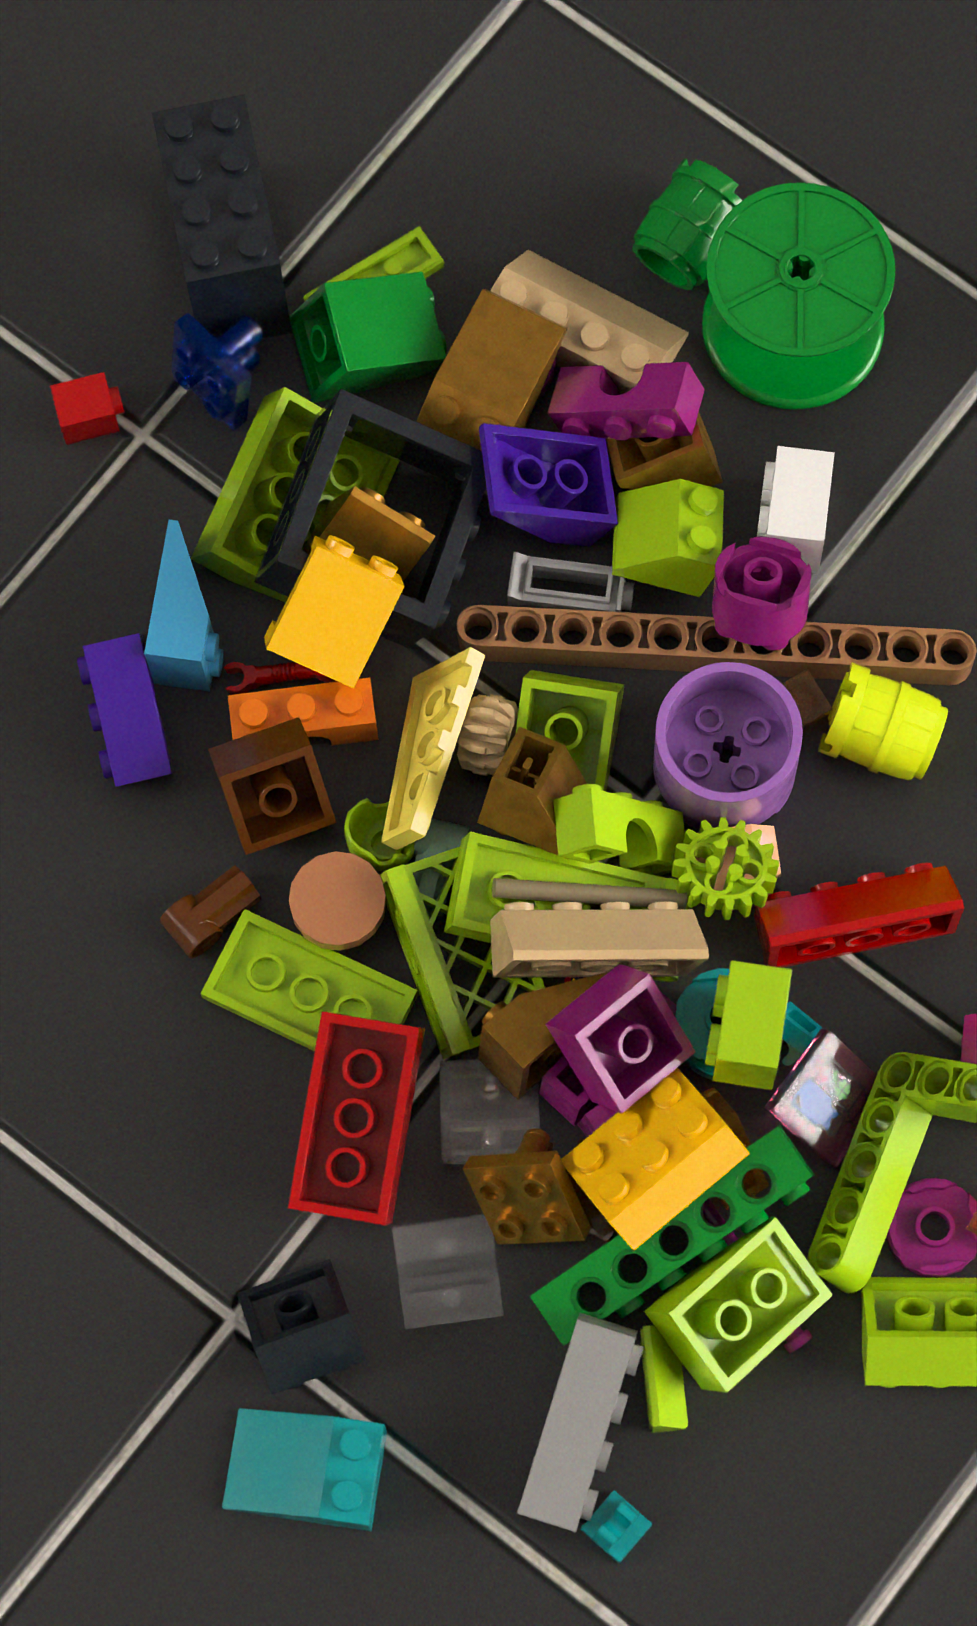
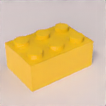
[561,1067,750,1251]

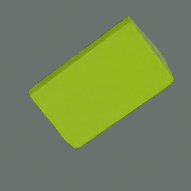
[640,1325,688,1433]

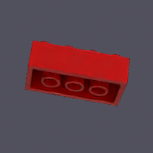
[288,1011,425,1225]

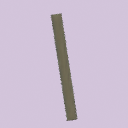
[492,878,687,909]

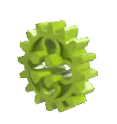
[671,817,779,920]

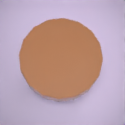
[289,851,387,951]

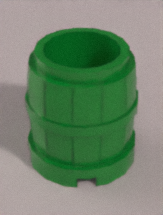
[632,158,749,290]

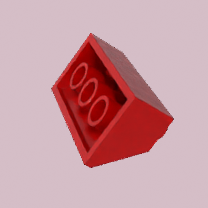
[754,863,964,968]

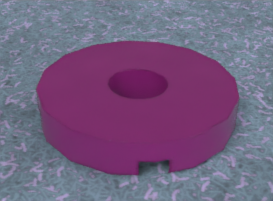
[885,1178,977,1278]

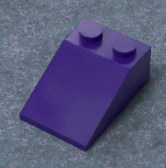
[479,423,618,547]

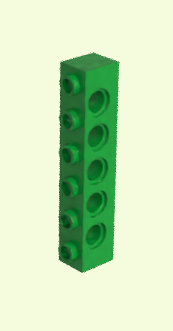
[530,1125,814,1346]

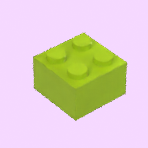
[705,960,792,1090]

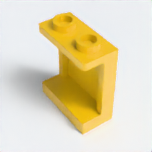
[264,535,405,689]

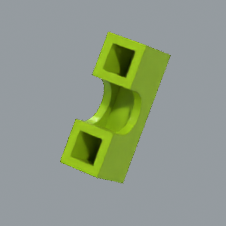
[553,784,685,876]

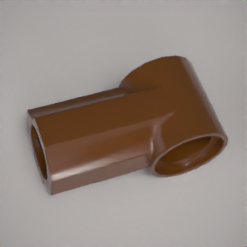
[160,865,262,959]

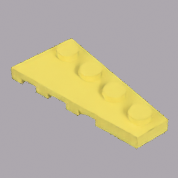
[381,647,485,850]

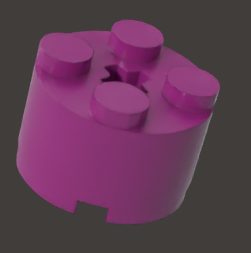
[712,537,812,650]

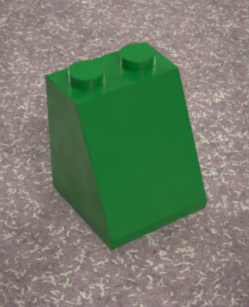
[289,271,446,403]

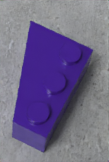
[77,633,173,787]

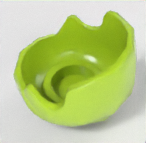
[344,798,415,871]

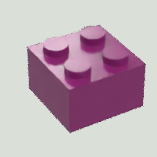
[545,963,695,1114]

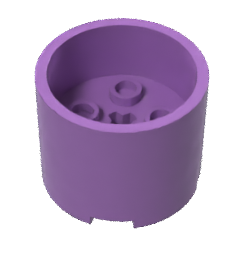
[653,662,803,830]

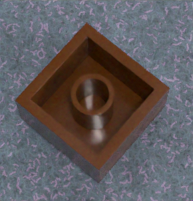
[208,717,337,855]

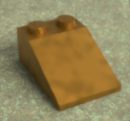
[416,289,568,451]
[478,971,609,1100]

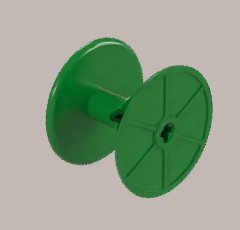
[702,182,895,409]

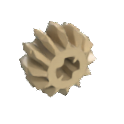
[457,694,518,776]

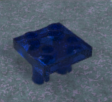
[171,312,263,431]

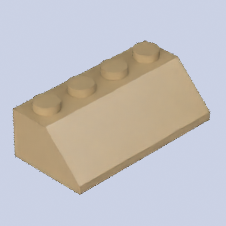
[490,250,688,394]
[490,902,709,978]

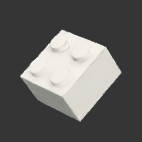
[757,446,835,574]

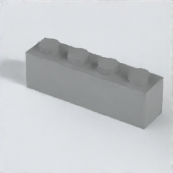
[518,1313,643,1532]

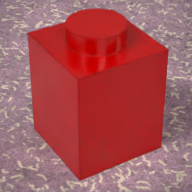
[50,372,125,445]

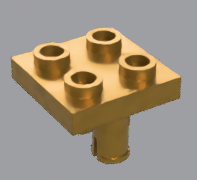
[463,1128,591,1245]

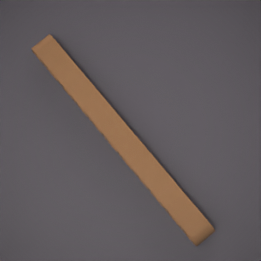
[456,605,977,685]

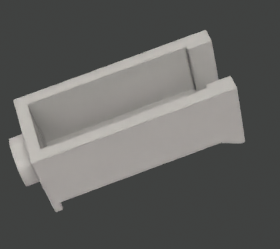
[507,552,634,612]

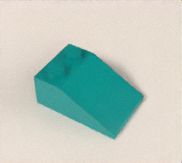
[222,1408,387,1531]

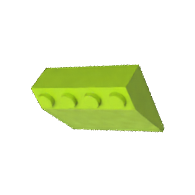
[191,387,400,603]

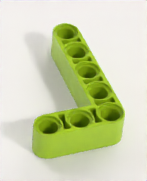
[807,1052,977,1293]

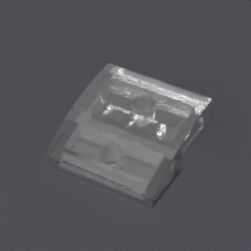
[440,1060,540,1164]
[392,1214,504,1329]

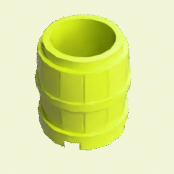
[818,662,948,781]

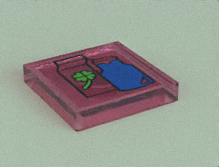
[765,1029,877,1168]

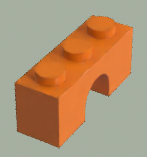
[228,677,379,746]

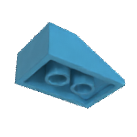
[144,519,224,692]

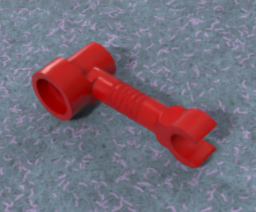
[223,662,337,695]

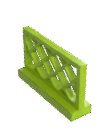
[380,846,545,1060]

